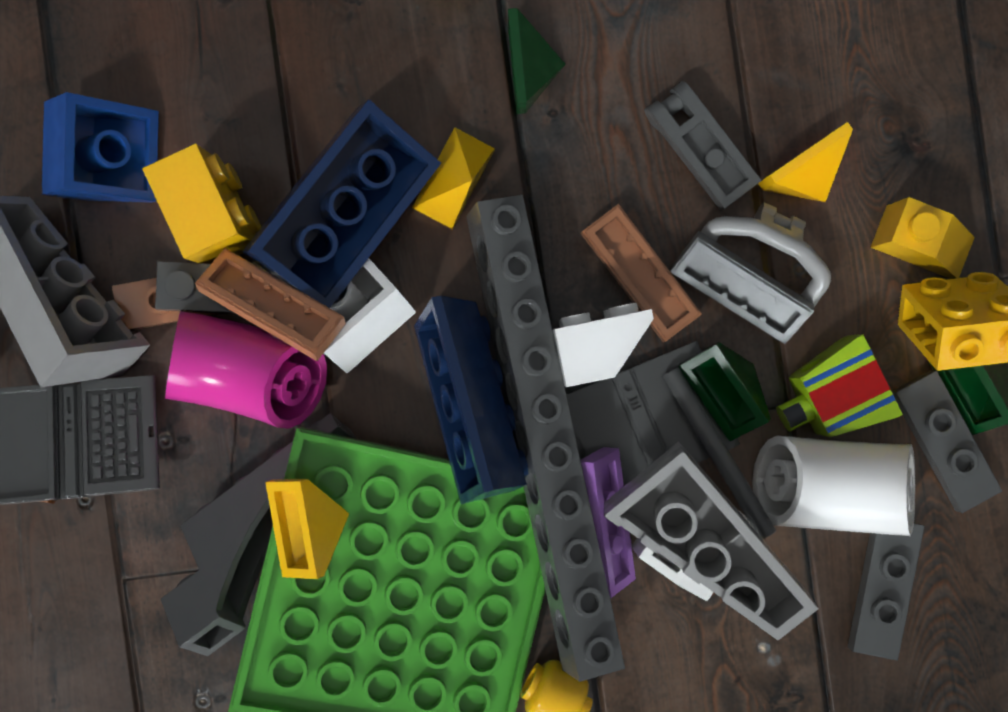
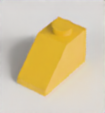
[870,197,975,279]

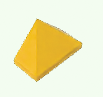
[758,122,853,202]
[412,127,495,230]
[265,479,349,579]

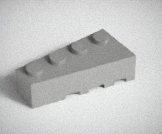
[0,196,150,387]
[604,441,819,640]

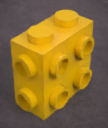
[898,272,1008,371]

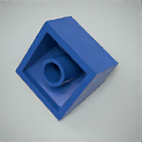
[42,92,159,202]

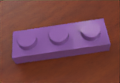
[580,447,636,598]

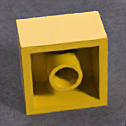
[142,144,261,264]

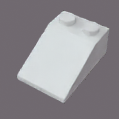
[252,258,416,373]

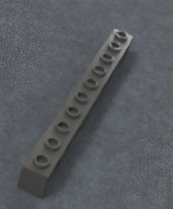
[466,195,625,682]

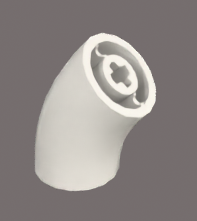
[752,435,915,536]

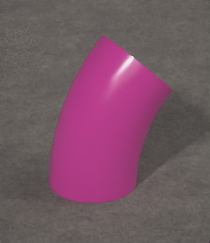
[165,311,327,429]

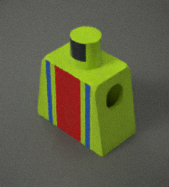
[776,334,903,437]

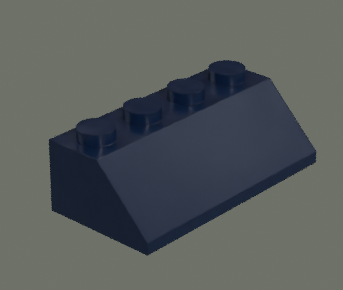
[242,99,441,308]
[414,296,528,505]

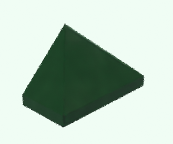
[508,8,566,114]
[678,342,771,441]
[928,361,1008,435]

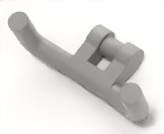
[701,202,831,307]

